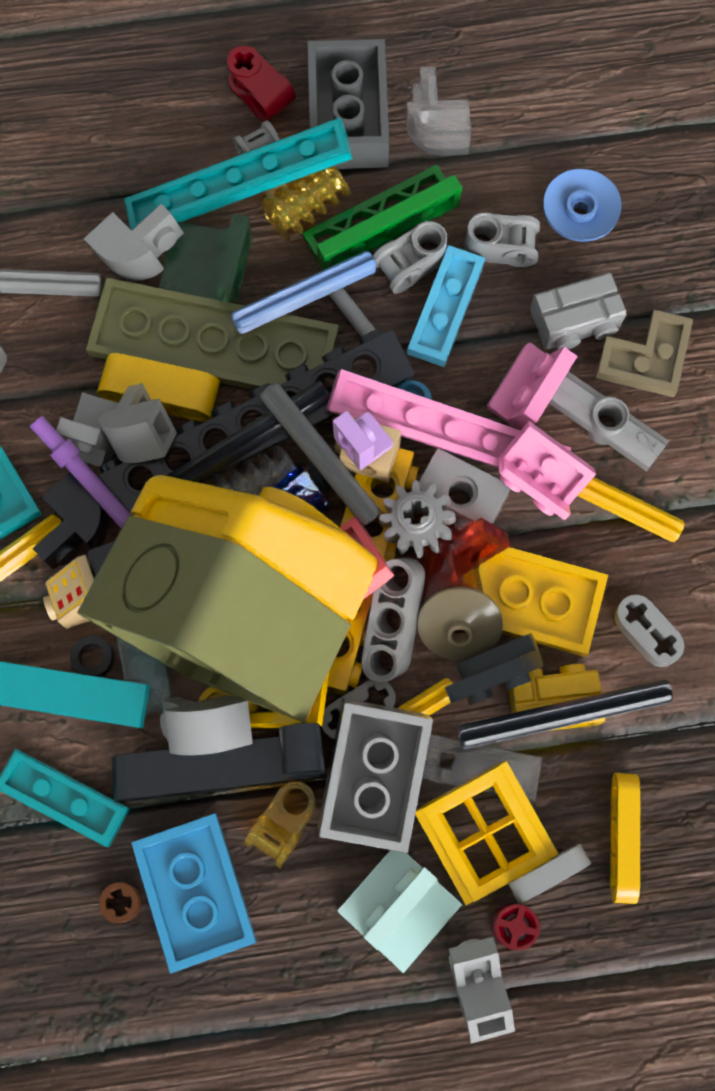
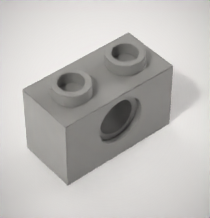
[419,448,510,539]

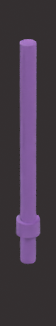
[30,416,132,528]

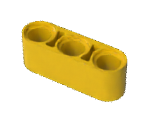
[97,353,220,422]

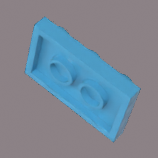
[131,813,257,974]

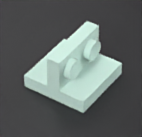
[338,850,462,973]

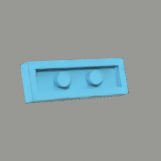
[407,245,485,368]

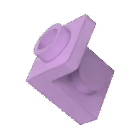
[333,411,393,471]

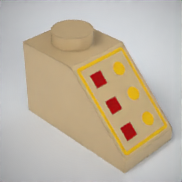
[43,555,95,629]

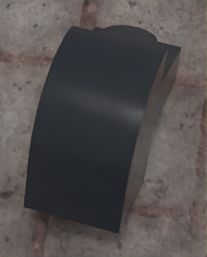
[33,472,108,570]

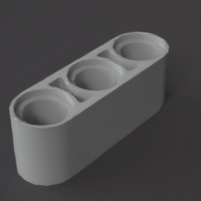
[362,557,425,683]

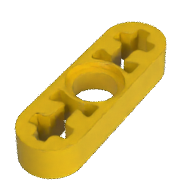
[610,773,640,904]

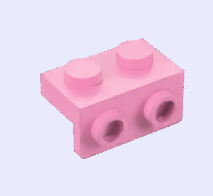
[498,421,596,520]

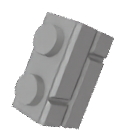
[530,272,626,350]

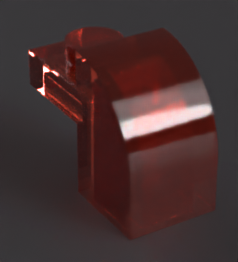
[421,517,510,600]

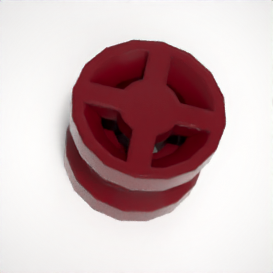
[492,904,540,951]

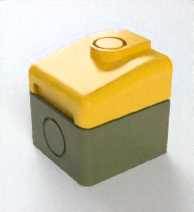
[77,475,378,723]

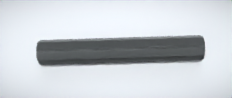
[260,382,380,525]

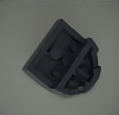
[445,633,545,705]

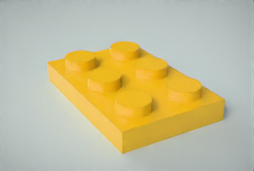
[473,541,608,657]

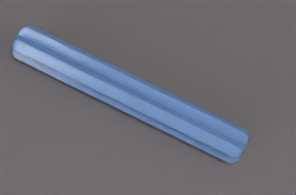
[231,251,376,334]

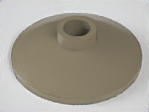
[417,586,503,661]

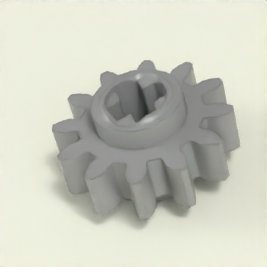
[379,480,456,558]

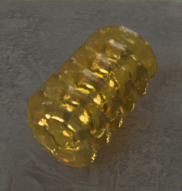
[262,166,351,241]

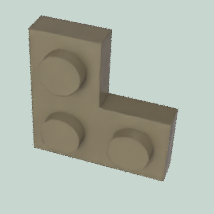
[595,310,693,397]

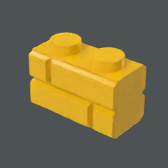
[508,664,605,731]

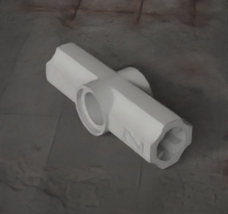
[549,371,669,472]

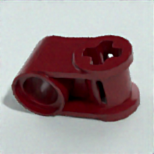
[227,46,296,122]

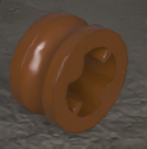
[99,882,142,923]

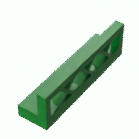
[302,164,462,271]

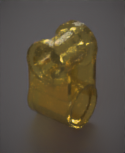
[243,782,317,868]

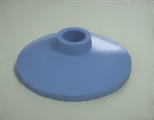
[543,169,622,242]

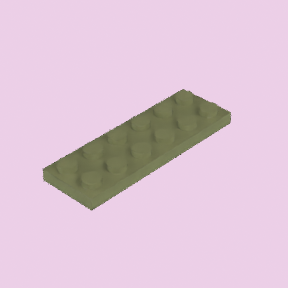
[86,278,339,398]

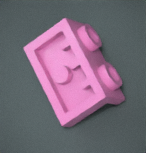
[487,343,577,430]

